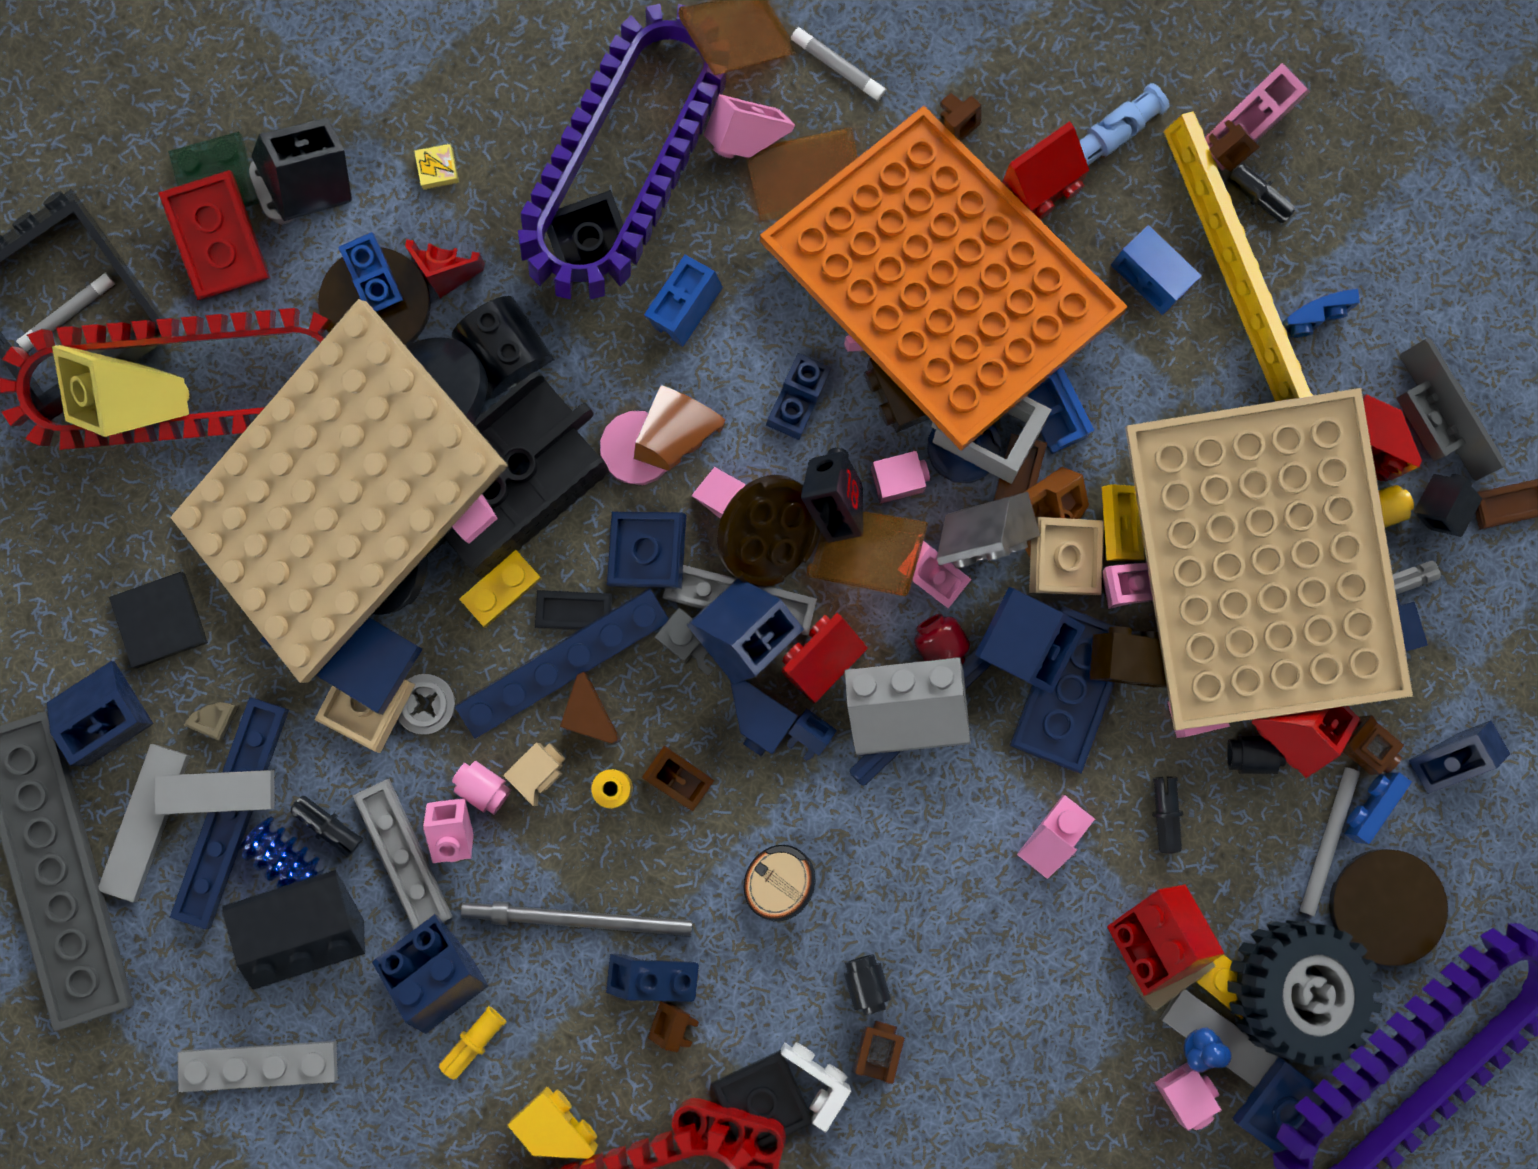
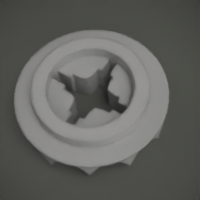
[398,674,456,734]

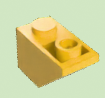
[507,1086,598,1159]

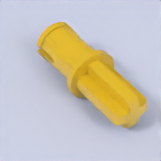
[439,1006,506,1080]

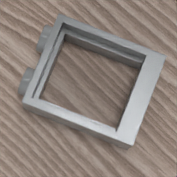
[931,396,1052,484]

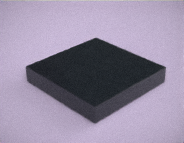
[109,572,208,669]
[711,1050,813,1147]

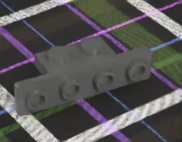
[1396,338,1506,480]

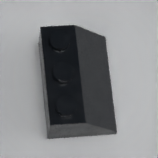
[222,870,365,990]

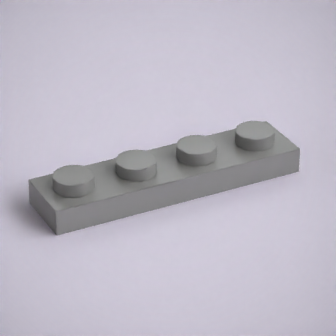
[178,1041,338,1092]

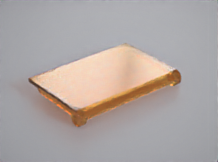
[678,0,796,75]
[746,127,858,222]
[807,511,928,596]

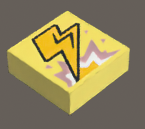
[414,144,459,190]

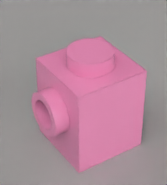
[423,798,474,863]
[1155,1063,1221,1131]

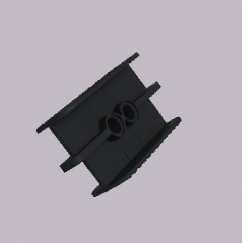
[428,372,609,578]

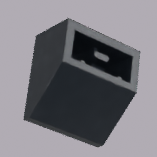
[251,117,352,221]

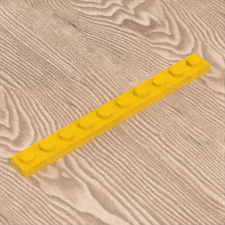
[1164,111,1313,402]

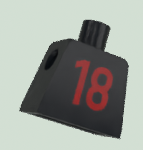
[801,448,863,543]

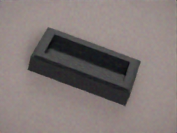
[535,590,613,630]

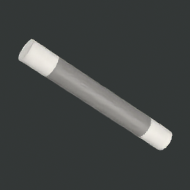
[791,27,886,101]
[16,272,115,352]

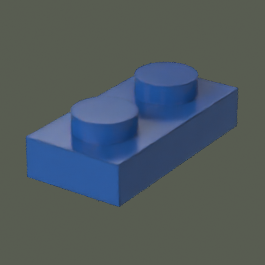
[1344,773,1412,844]

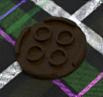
[318,247,431,346]
[717,475,820,587]
[1329,849,1448,966]

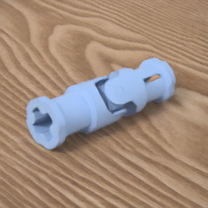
[1079,83,1170,165]

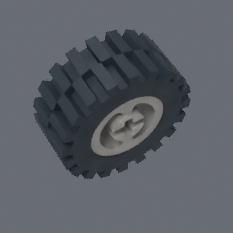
[1227,920,1382,1067]

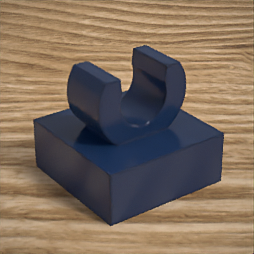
[787,708,837,761]

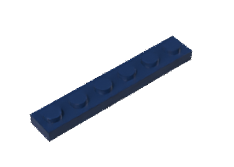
[455,588,669,739]
[169,697,289,930]

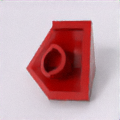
[405,239,485,298]

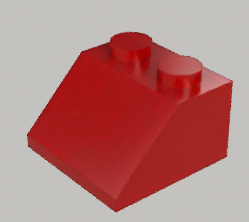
[1002,121,1089,220]

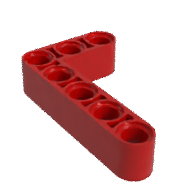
[672,1098,786,1169]

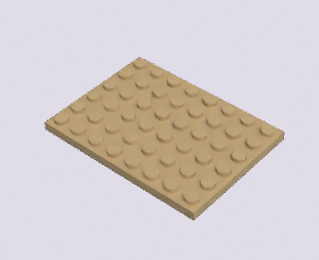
[170,299,508,683]
[1125,388,1413,730]

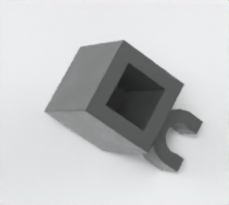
[655,608,713,677]

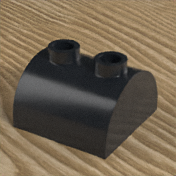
[546,190,633,285]
[451,296,554,399]

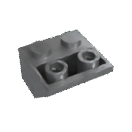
[937,492,1040,568]

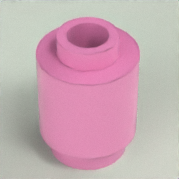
[452,761,511,815]

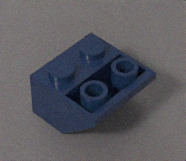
[687,579,804,684]
[975,587,1086,694]
[47,661,154,766]
[372,914,488,1034]

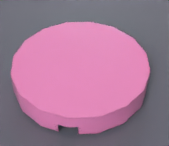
[600,411,667,485]

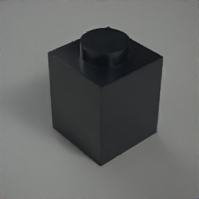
[1413,474,1482,537]

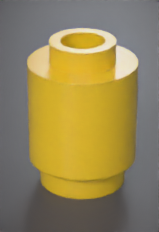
[1378,485,1414,528]
[591,769,633,808]

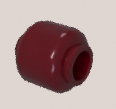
[914,613,970,664]

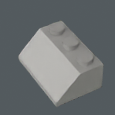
[845,658,971,755]

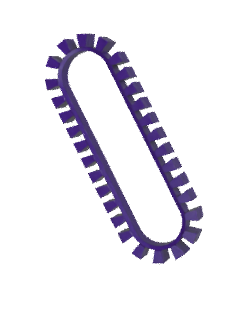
[518,4,729,300]
[1273,923,1538,1169]

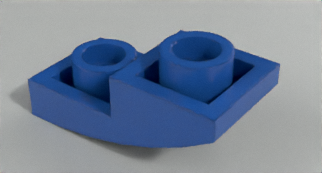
[338,232,403,312]
[1282,289,1360,338]

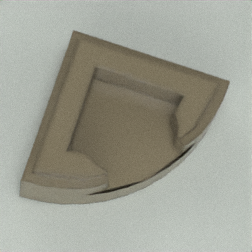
[184,703,238,741]

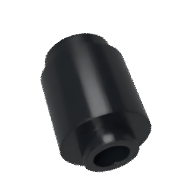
[1227,736,1286,774]
[844,954,891,1015]

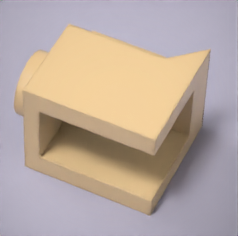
[503,743,565,806]

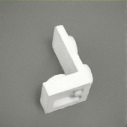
[780,1042,851,1132]

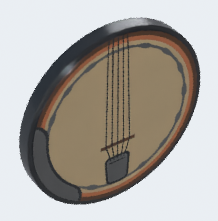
[744,845,816,922]

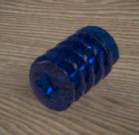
[239,816,325,888]

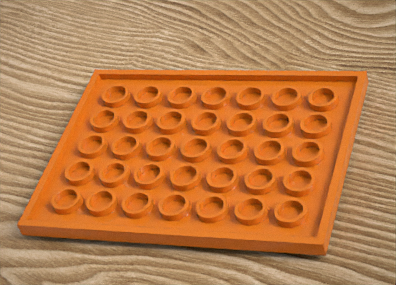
[760,106,1128,451]

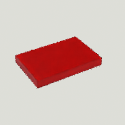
[158,170,270,301]

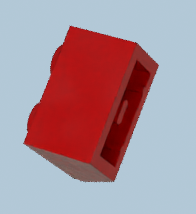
[1363,394,1422,482]
[782,613,868,704]
[1251,706,1360,778]
[1107,884,1225,996]

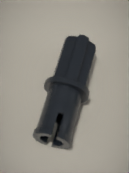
[1227,162,1295,223]
[1152,776,1183,854]
[290,795,363,858]

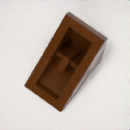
[560,672,621,744]
[642,746,715,811]

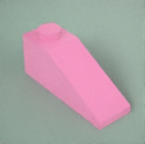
[1205,63,1310,171]

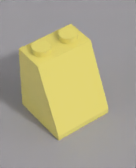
[52,345,189,437]

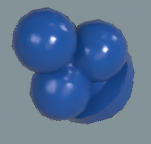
[1183,1028,1231,1072]

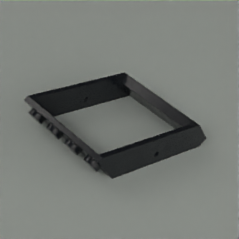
[0,189,165,421]

